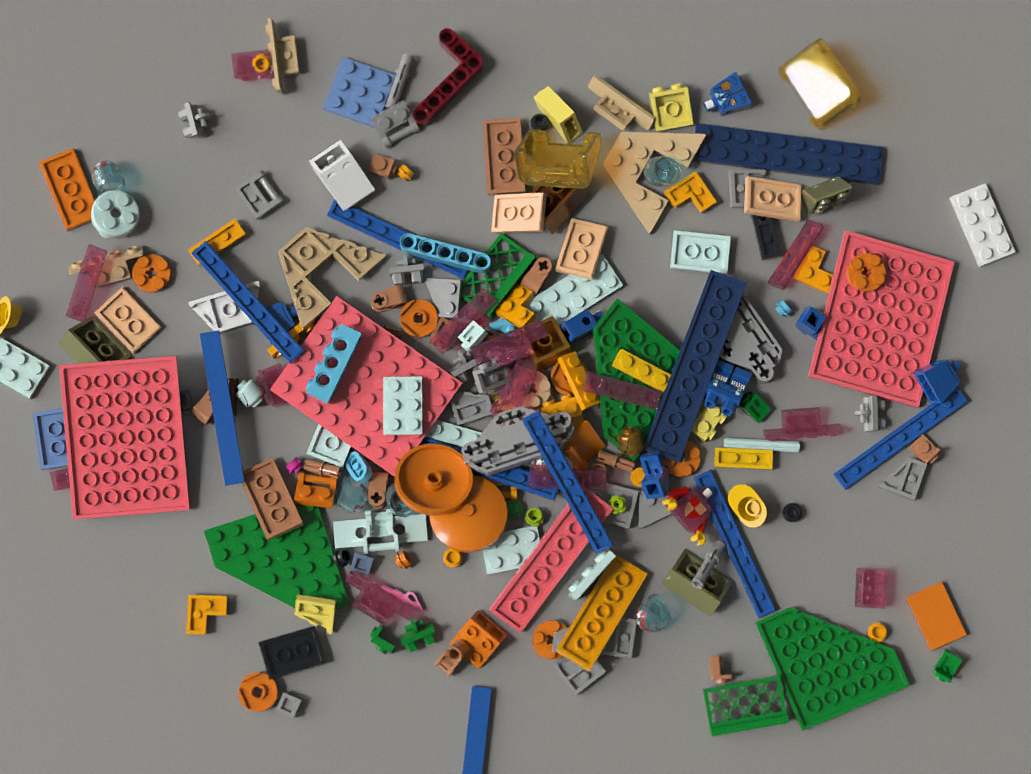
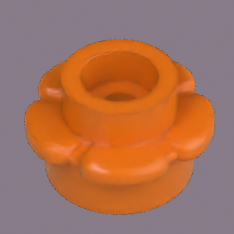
[395,551,412,569]

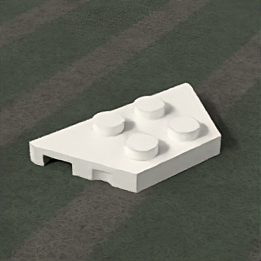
[188,281,260,333]

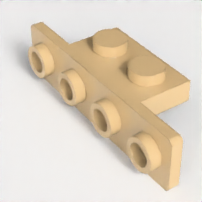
[265,18,300,95]
[588,75,655,131]
[68,246,144,287]

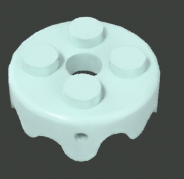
[91,190,140,239]

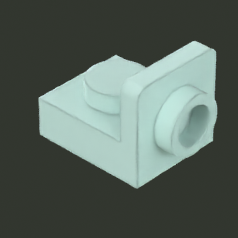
[458,321,488,355]

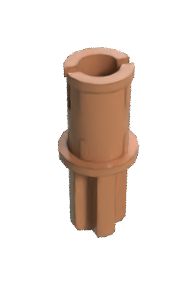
[596,450,635,472]
[303,459,342,479]

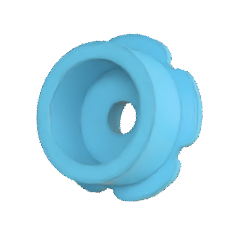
[775,299,792,317]

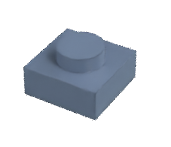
[350,551,374,576]

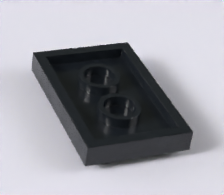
[258,626,326,680]

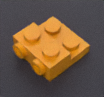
[539,394,584,440]

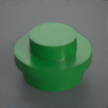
[506,500,522,519]

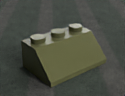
[59,316,131,363]
[662,549,733,617]

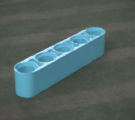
[400,233,491,274]

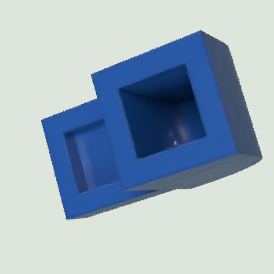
[795,306,826,341]
[640,452,670,499]

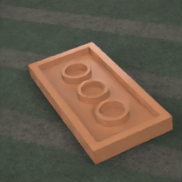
[483,118,525,195]
[242,457,304,541]

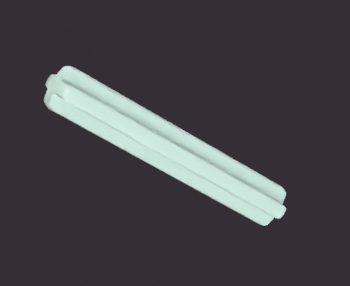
[723,438,800,452]

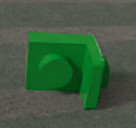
[738,391,771,423]

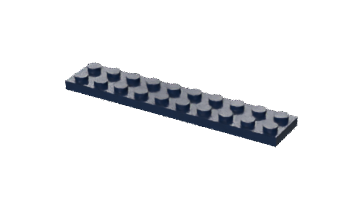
[692,123,884,185]
[643,270,747,463]

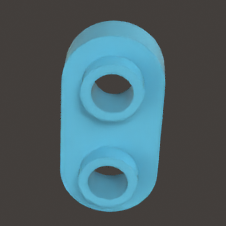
[345,452,372,483]

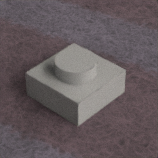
[276,692,302,718]

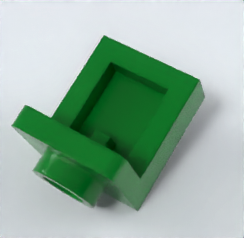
[369,625,395,655]
[933,648,963,683]

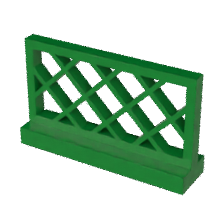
[461,233,537,321]
[703,675,789,737]

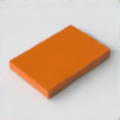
[906,582,966,651]

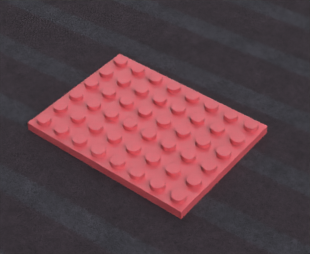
[808,230,954,408]
[270,296,463,477]
[59,356,190,520]

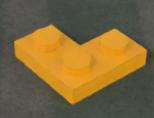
[664,171,717,214]
[793,244,833,294]
[495,284,536,331]
[186,595,228,635]

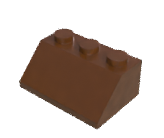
[531,164,590,234]

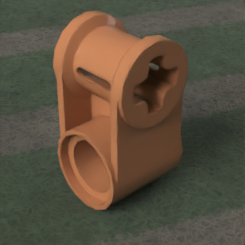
[520,257,552,295]
[371,285,408,313]
[191,390,214,425]
[368,472,389,510]
[433,640,469,677]

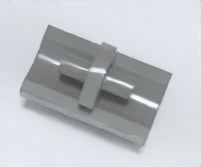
[178,102,211,138]
[389,254,425,286]
[449,350,484,383]
[854,395,886,432]

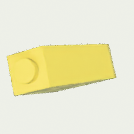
[534,86,583,145]

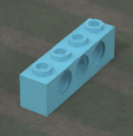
[306,324,363,405]

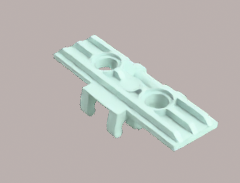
[333,508,428,554]

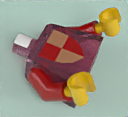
[662,486,713,546]

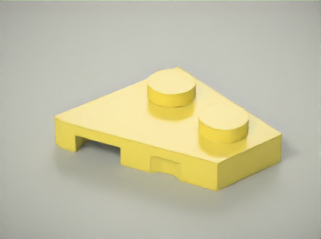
[295,595,336,634]

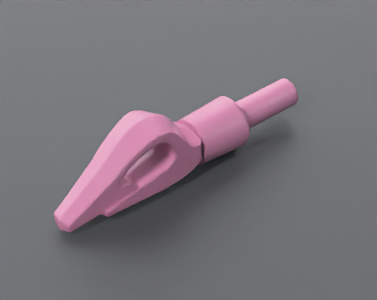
[381,584,423,610]

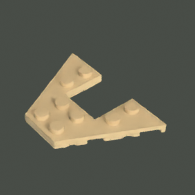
[603,132,706,234]
[278,227,386,330]

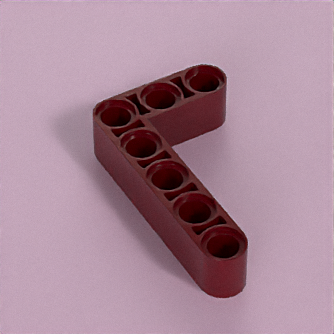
[413,28,483,127]

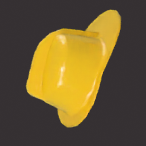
[0,296,23,335]
[728,484,767,527]

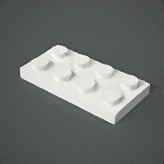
[949,183,1015,267]

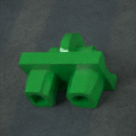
[399,617,436,653]

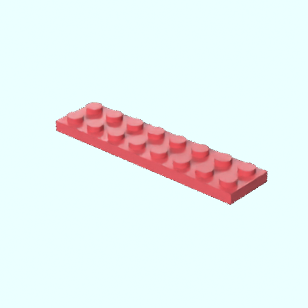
[489,485,614,633]

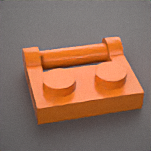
[294,471,338,509]

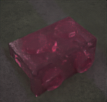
[231,49,272,81]
[256,363,287,408]
[855,568,887,609]

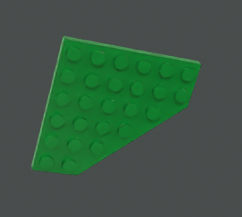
[593,299,680,461]
[204,501,350,610]
[755,607,910,731]

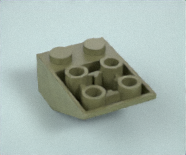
[801,176,852,215]

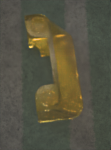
[778,38,861,131]
[514,129,602,189]

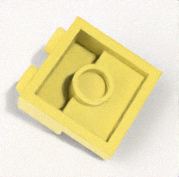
[649,83,693,131]
[691,399,727,442]

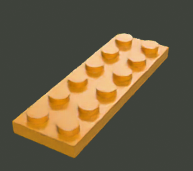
[555,554,647,672]

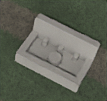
[472,357,513,393]

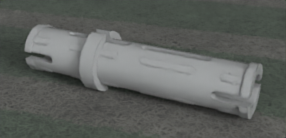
[385,54,414,109]
[691,541,726,589]

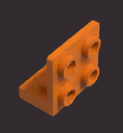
[561,420,605,479]
[450,610,508,669]

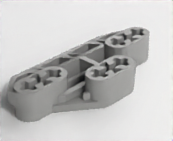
[719,293,782,384]
[462,407,575,476]

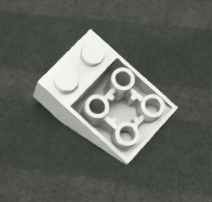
[309,140,375,212]

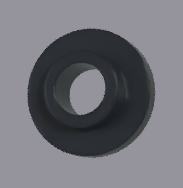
[531,114,549,133]
[782,503,802,523]
[333,548,351,567]

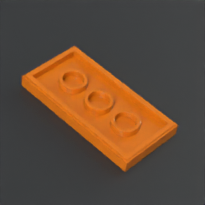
[39,148,95,231]

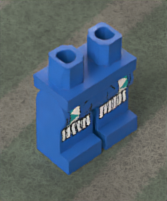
[704,359,752,416]

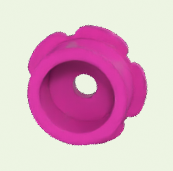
[286,457,303,474]

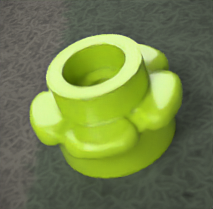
[607,495,626,514]
[525,508,544,527]

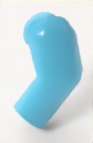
[488,319,516,336]

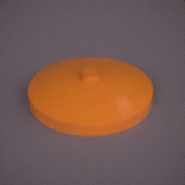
[395,444,473,516]
[430,476,507,553]

